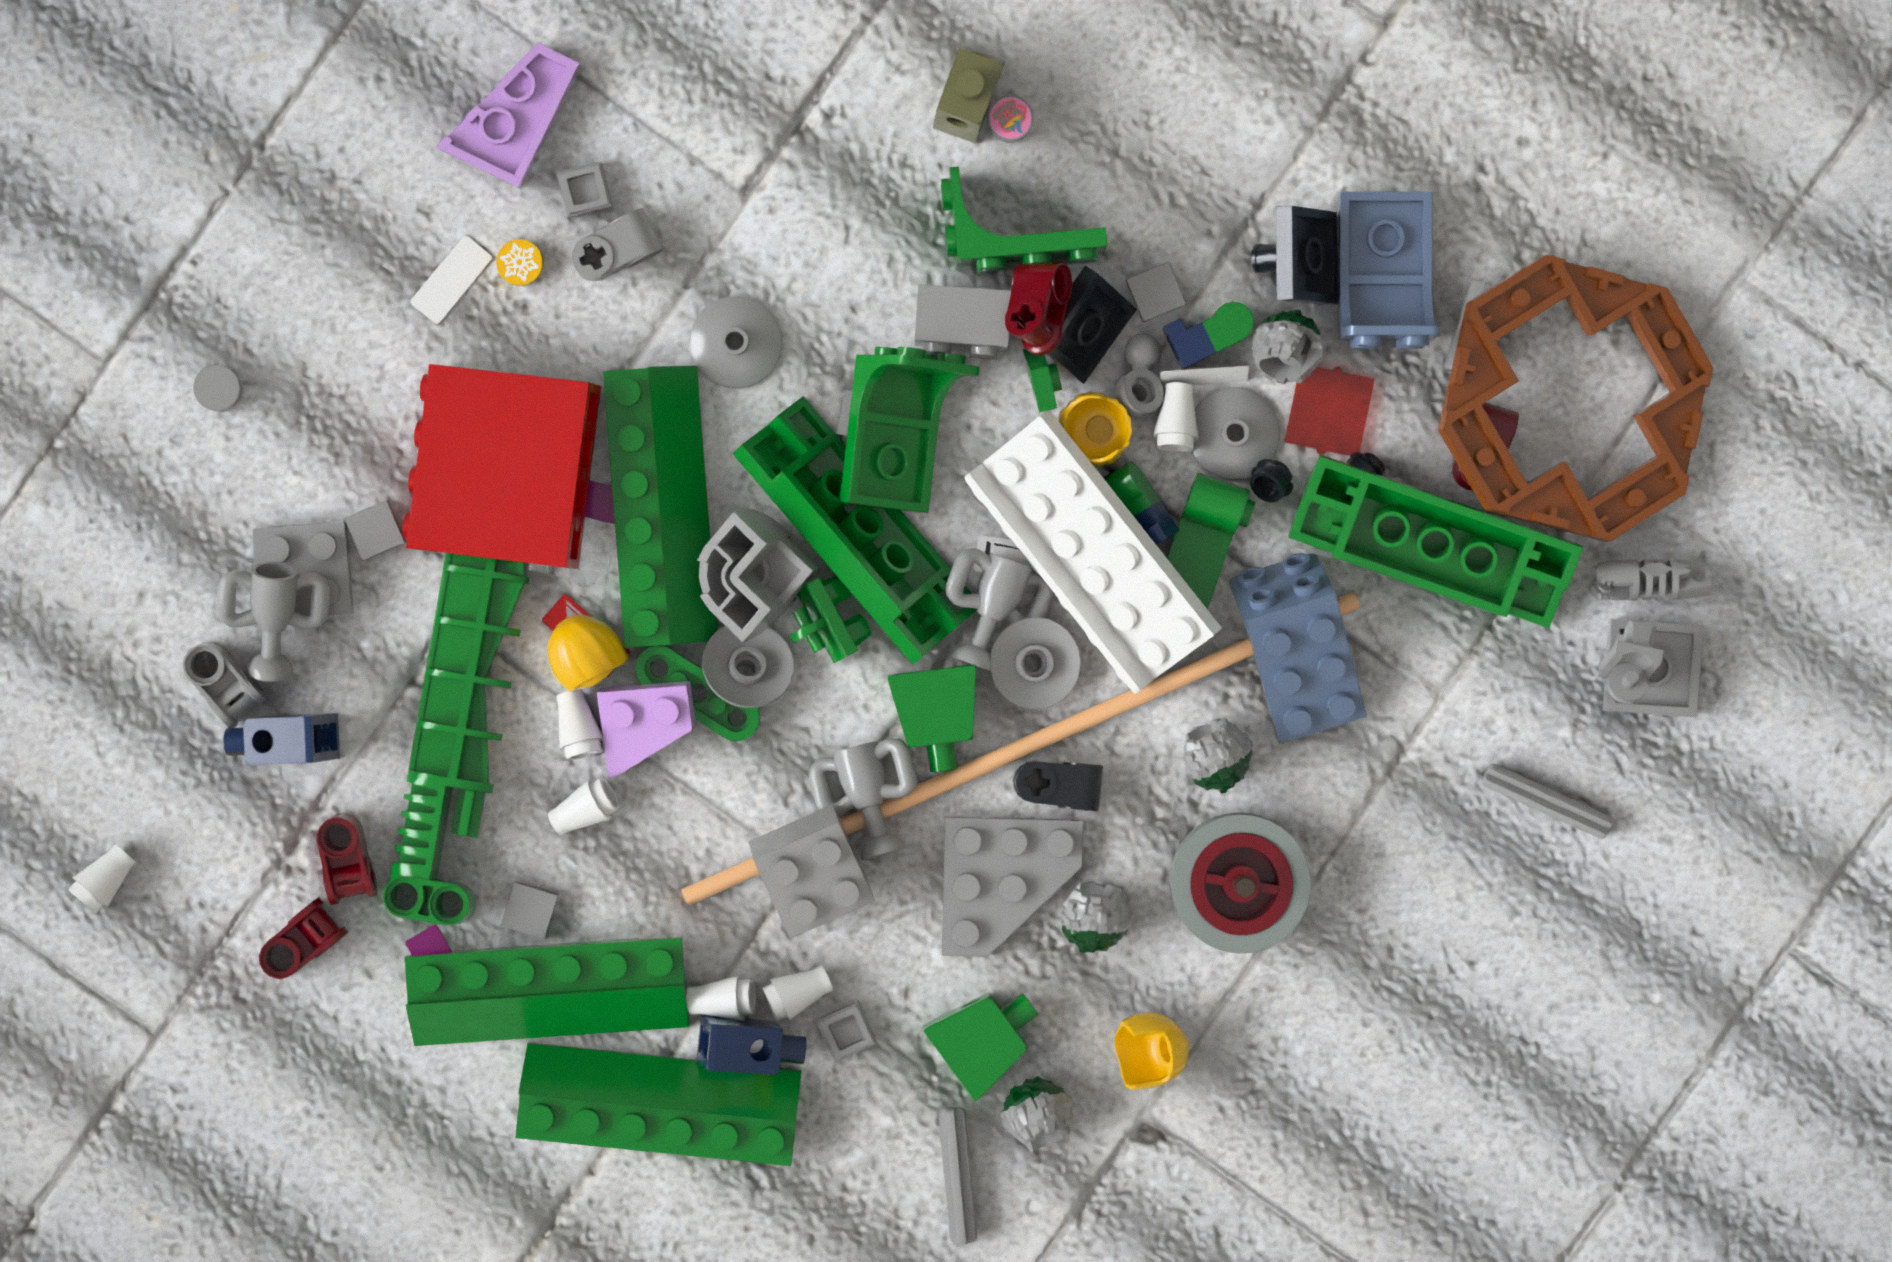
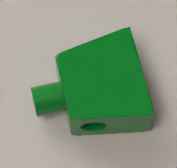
[888,664,976,772]
[923,993,1039,1101]

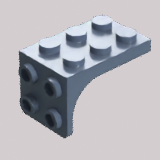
[1338,192,1440,349]
[1229,553,1367,744]

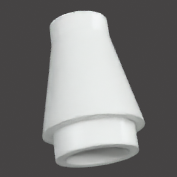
[1153,382,1199,452]
[556,689,603,760]
[548,777,620,836]
[68,844,136,913]
[761,966,833,1022]
[686,975,756,1021]

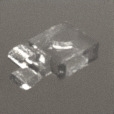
[528,548,612,601]

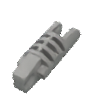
[1591,559,1713,601]

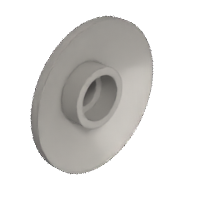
[690,296,782,388]
[1191,388,1280,480]
[990,617,1081,709]
[702,626,794,708]

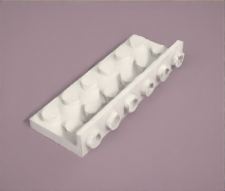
[964,410,1222,694]

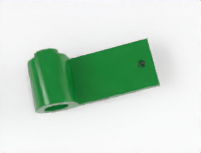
[1167,472,1256,610]

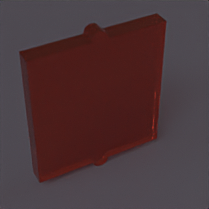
[1284,367,1375,456]

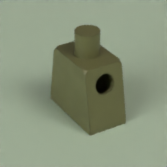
[933,45,1006,144]

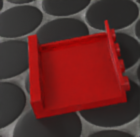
[403,364,601,569]

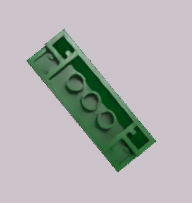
[603,366,718,648]
[732,396,977,665]
[1288,454,1583,628]
[404,936,690,1046]
[515,1042,802,1166]

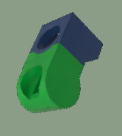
[1162,301,1254,370]
[1103,462,1180,545]

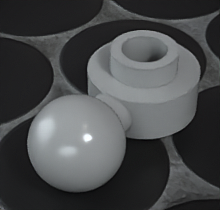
[1115,333,1164,417]

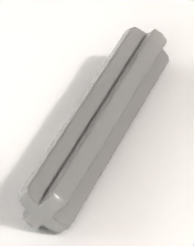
[1482,763,1613,839]
[939,1107,977,1244]

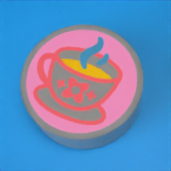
[987,95,1034,143]

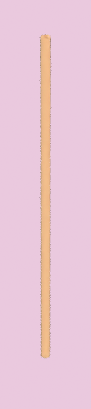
[681,591,1361,906]

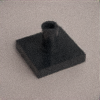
[1251,205,1338,305]
[1046,266,1137,384]

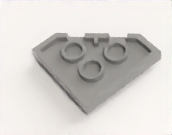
[942,817,1083,957]

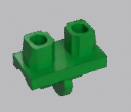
[789,576,872,663]

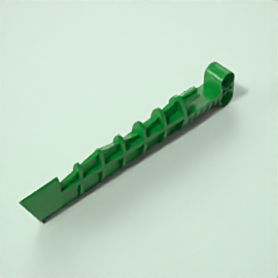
[383,553,530,925]

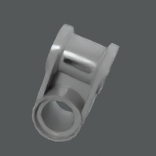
[572,208,664,281]
[183,642,268,728]

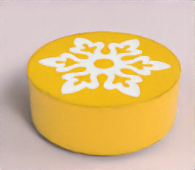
[496,239,544,286]

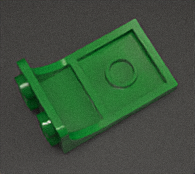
[941,166,1108,273]
[840,347,979,513]

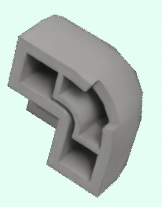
[697,509,819,642]

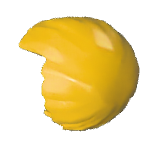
[1058,392,1132,467]
[547,615,628,692]
[1114,1012,1189,1090]

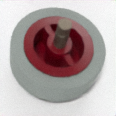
[1170,812,1311,954]

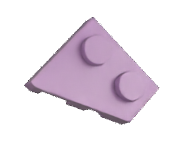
[597,681,696,778]

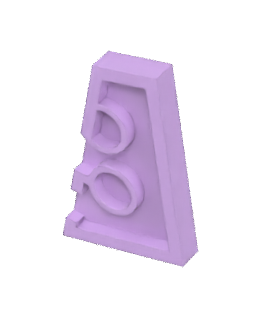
[436,43,581,189]

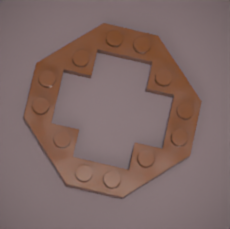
[1438,254,1713,542]

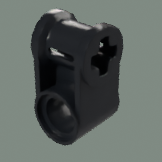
[1013,761,1103,812]

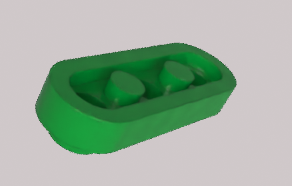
[635,645,760,741]

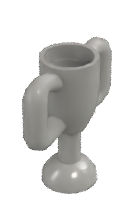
[946,548,1055,671]
[216,562,330,682]
[809,738,917,860]

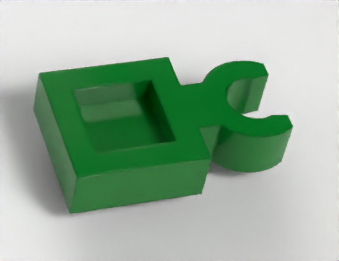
[1022,349,1062,413]

